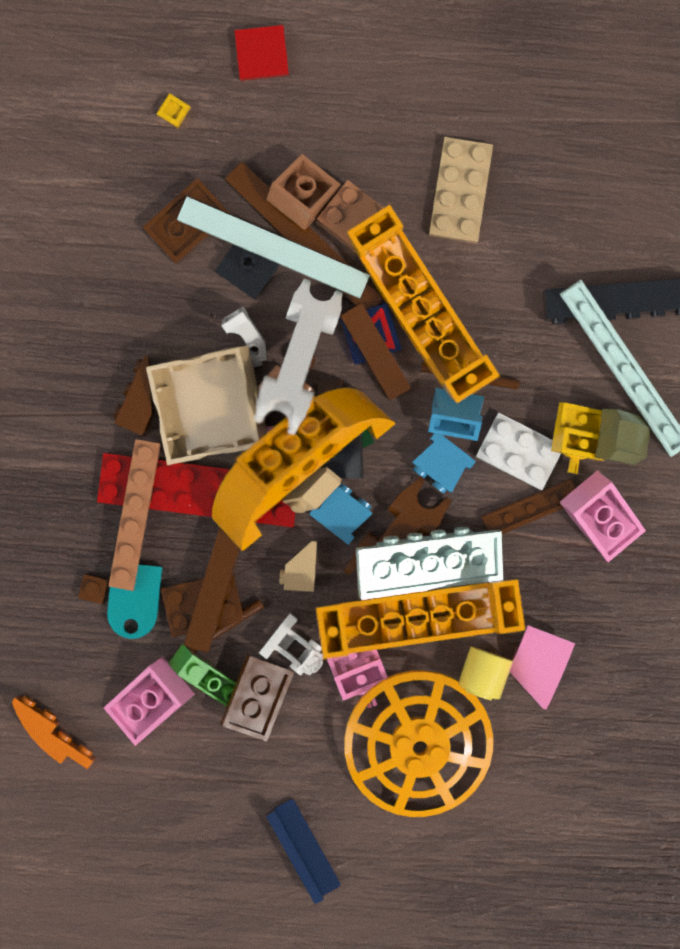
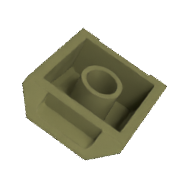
[595,409,651,466]

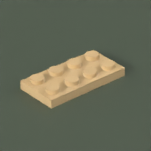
[429,137,493,243]

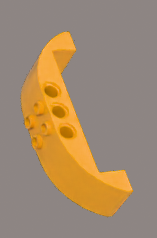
[347,205,500,403]
[316,579,525,659]

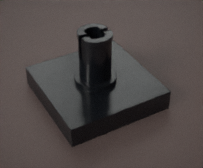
[215,245,280,300]
[318,433,364,479]

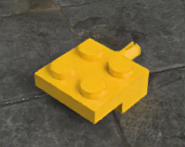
[551,402,604,474]

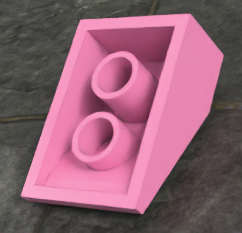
[560,470,646,562]
[104,657,195,746]

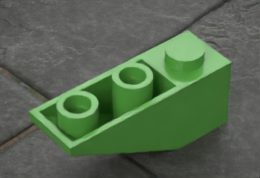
[168,644,236,707]

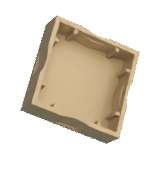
[146,346,267,465]

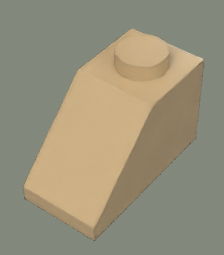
[282,467,342,513]
[279,541,317,592]

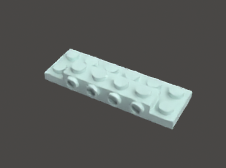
[356,527,503,599]

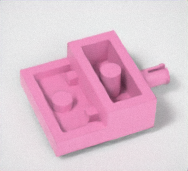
[327,650,388,708]

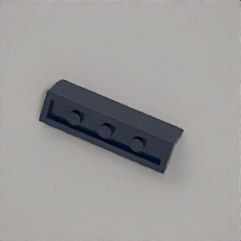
[266,799,340,904]

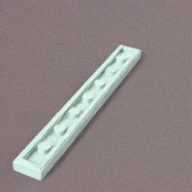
[177,197,370,299]
[559,280,680,457]

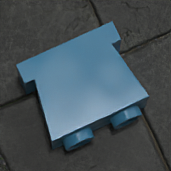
[428,388,485,441]
[412,433,476,494]
[309,483,373,545]

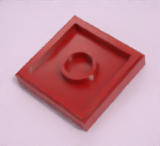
[234,25,289,81]

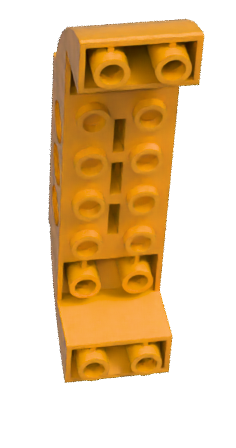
[212,388,395,551]

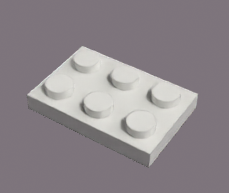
[475,412,561,491]

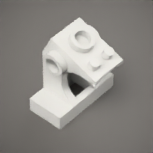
[221,306,267,367]
[259,612,323,675]

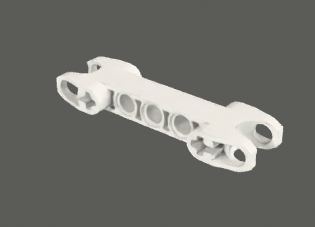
[254,279,343,435]

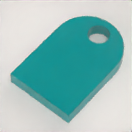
[107,562,163,639]

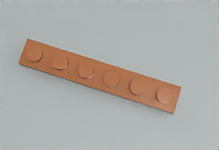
[109,439,161,591]

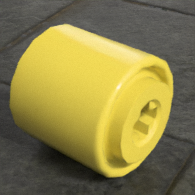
[459,646,513,700]

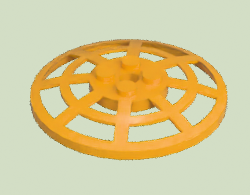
[344,670,493,817]

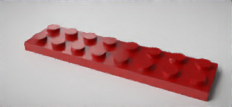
[97,453,296,528]

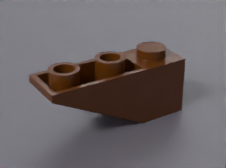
[113,355,154,437]

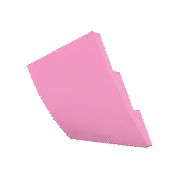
[510,625,575,710]

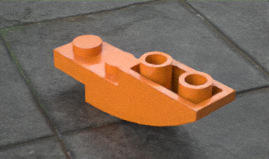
[12,695,96,769]

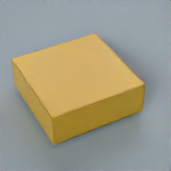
[156,93,191,128]

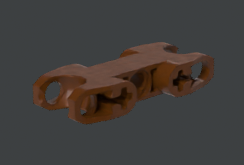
[343,476,452,575]

